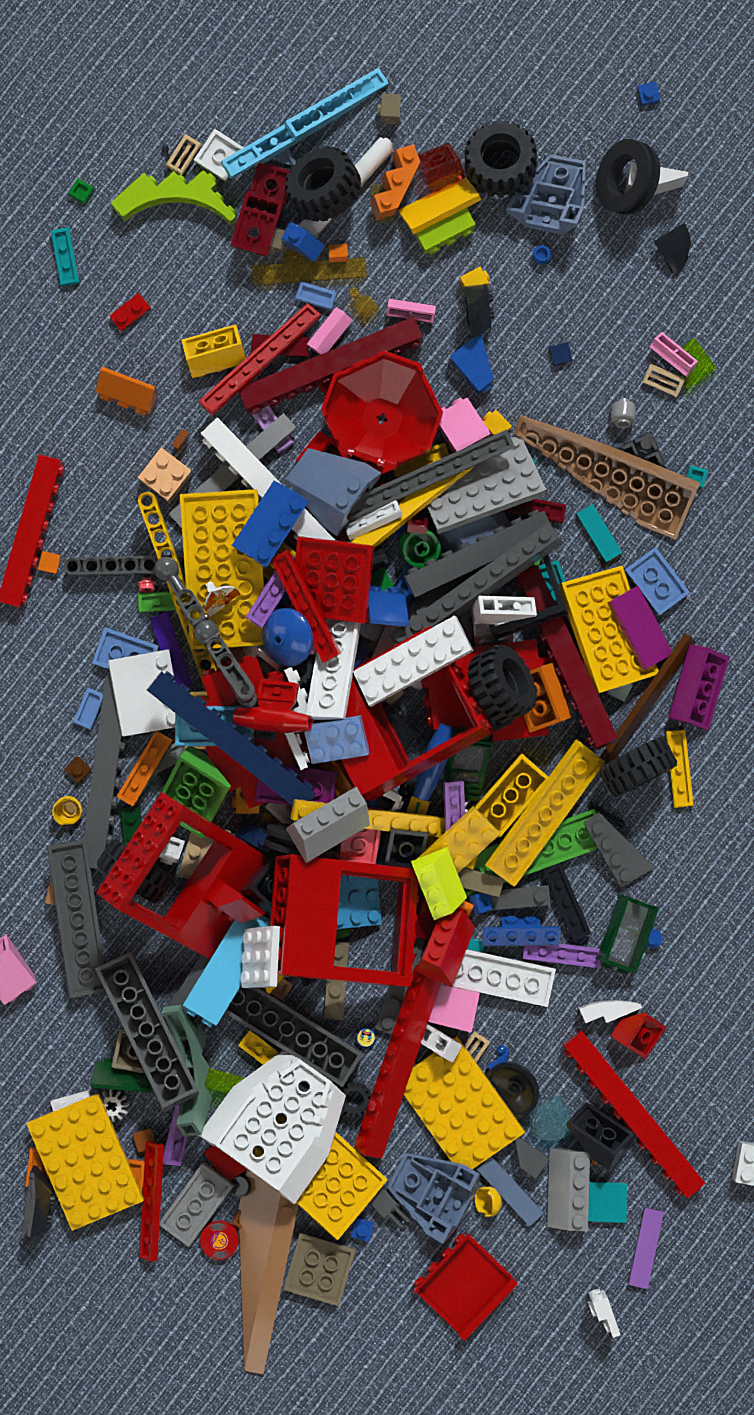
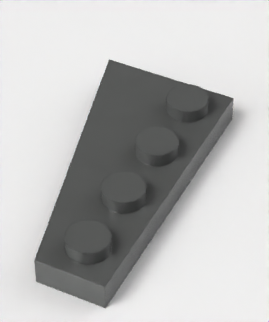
[583,813,654,888]

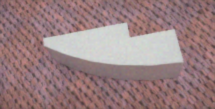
[578,1000,642,1023]
[421,1024,462,1062]

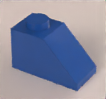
[281,222,324,262]

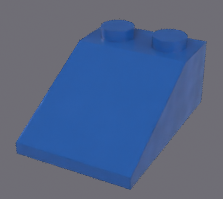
[367,585,409,627]

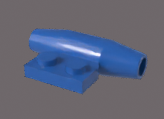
[413,723,455,801]

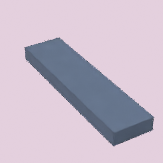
[476,1156,544,1227]

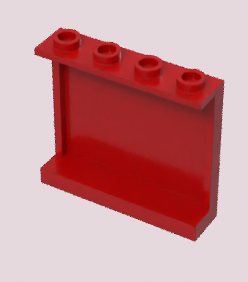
[413,1231,518,1341]

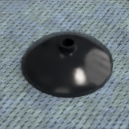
[486,1062,540,1118]

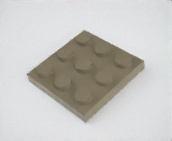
[283,1232,356,1306]

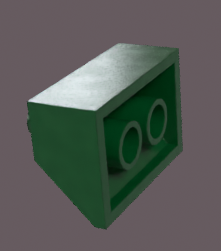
[91,1057,152,1093]

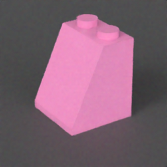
[439,398,491,453]
[0,934,36,1005]
[428,984,479,1032]

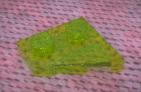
[681,338,717,391]

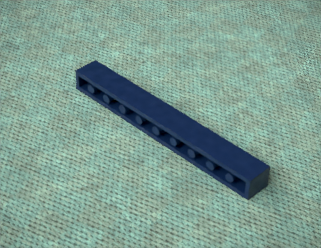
[146,671,316,805]

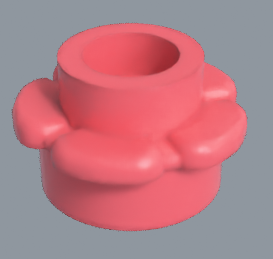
[138,578,157,593]

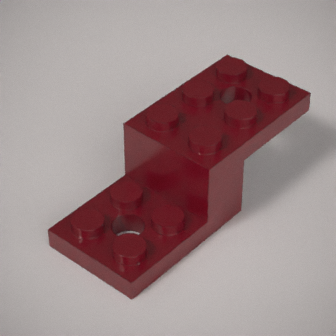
[230,162,290,257]

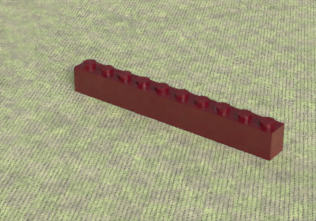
[239,317,423,414]
[515,565,618,751]

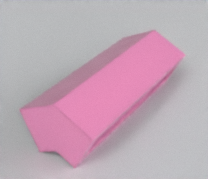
[387,299,436,323]
[307,307,353,355]
[649,332,698,377]

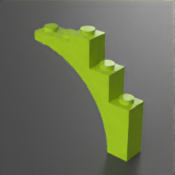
[111,170,237,226]

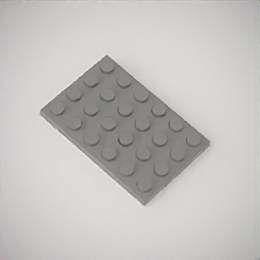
[427,436,547,534]

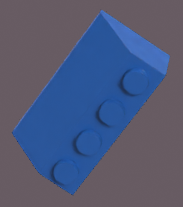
[231,480,309,567]

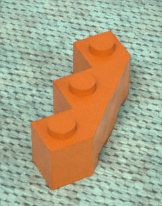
[370,144,420,220]

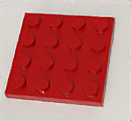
[291,536,374,624]

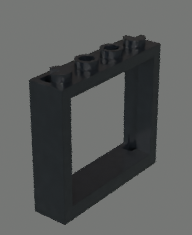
[472,554,569,640]

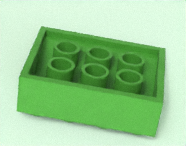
[162,746,231,839]

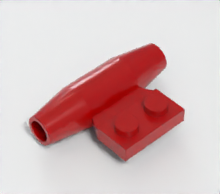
[233,679,313,733]

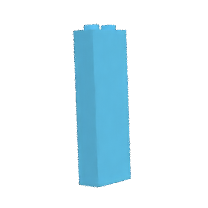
[183,916,270,1027]

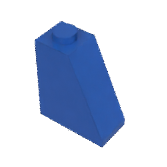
[449,334,494,395]

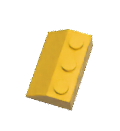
[182,324,246,378]

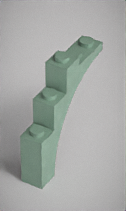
[162,1005,212,1137]

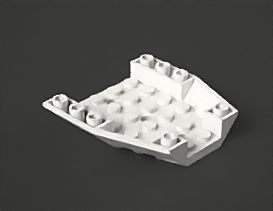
[198,1051,346,1204]

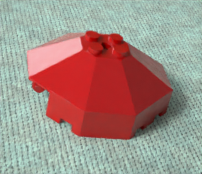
[321,350,443,474]

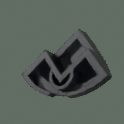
[654,223,691,276]
[616,431,666,468]

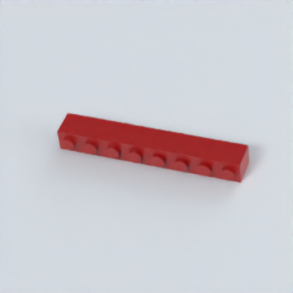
[0,454,65,609]

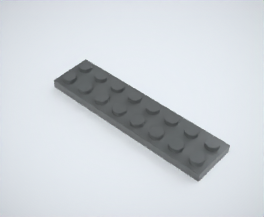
[46,839,105,998]

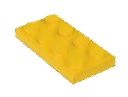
[417,806,501,873]

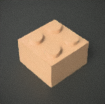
[138,448,193,504]

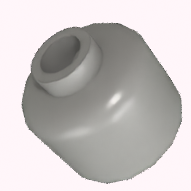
[611,398,636,428]

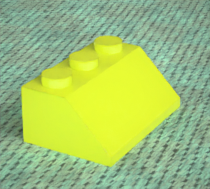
[411,847,467,920]

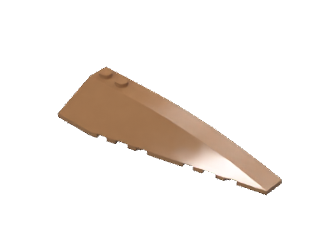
[514,415,700,540]
[239,1170,298,1374]

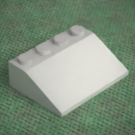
[108,650,175,736]

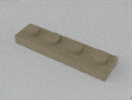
[324,942,349,1020]

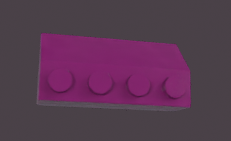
[669,644,730,731]

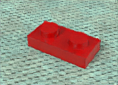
[109,293,151,332]

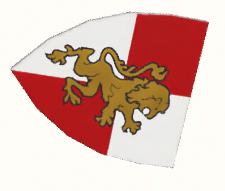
[204,582,241,617]

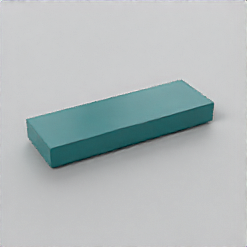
[50,227,80,287]
[576,504,622,563]

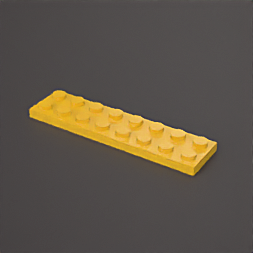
[485,740,605,887]

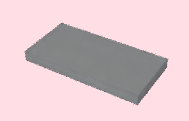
[159,1161,234,1247]

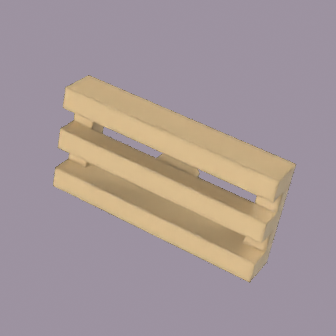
[165,134,201,175]
[642,363,685,397]
[464,1031,490,1063]

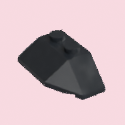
[20,1165,56,1246]

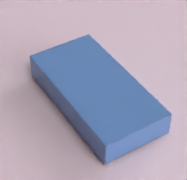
[295,281,337,311]
[73,687,103,730]

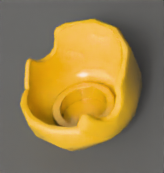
[52,796,83,826]
[475,1187,502,1217]

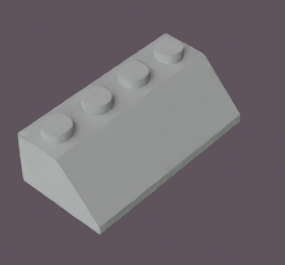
[286,787,370,863]
[547,1148,590,1231]

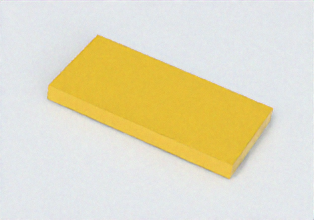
[398,176,481,234]

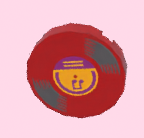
[200,1220,239,1260]

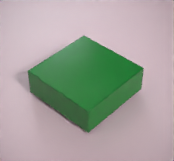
[68,178,94,205]

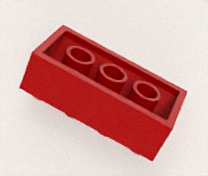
[416,907,475,987]

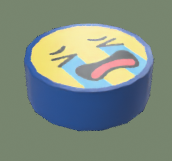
[357,1028,376,1047]

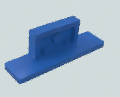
[483,916,561,946]

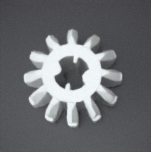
[101,1089,129,1122]

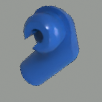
[487,1045,510,1070]

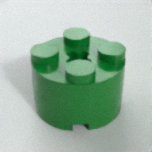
[398,528,441,568]

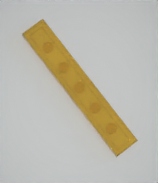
[252,257,367,286]

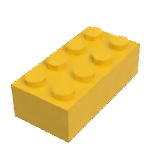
[475,753,548,838]

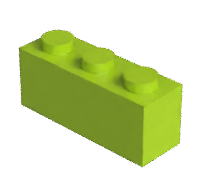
[414,208,476,255]

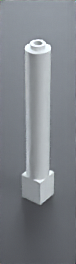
[298,137,394,239]

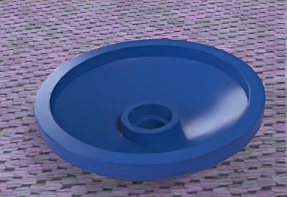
[262,608,313,667]

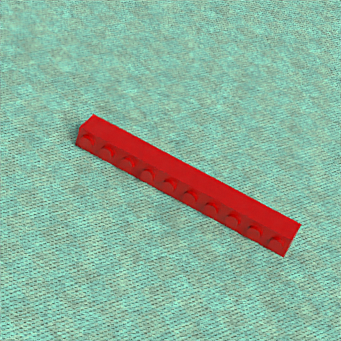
[354,965,441,1158]
[563,1030,706,1198]

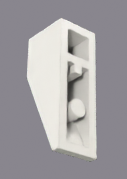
[472,596,537,624]

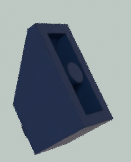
[236,818,272,853]

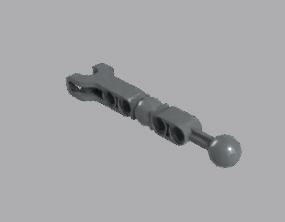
[154,557,258,708]

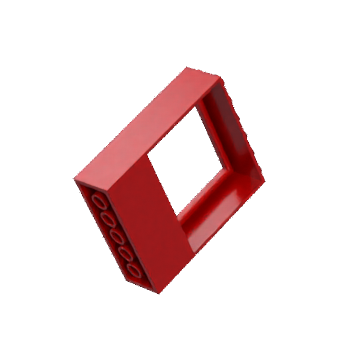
[322,626,492,801]
[97,792,269,959]
[270,854,419,987]

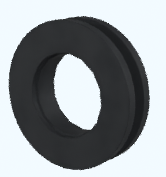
[596,139,660,215]
[265,823,339,857]

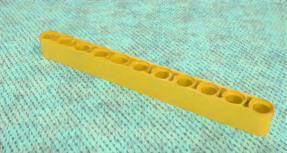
[138,492,218,683]

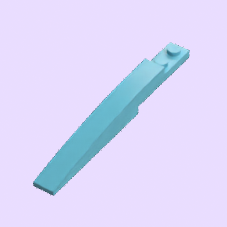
[221,68,389,179]

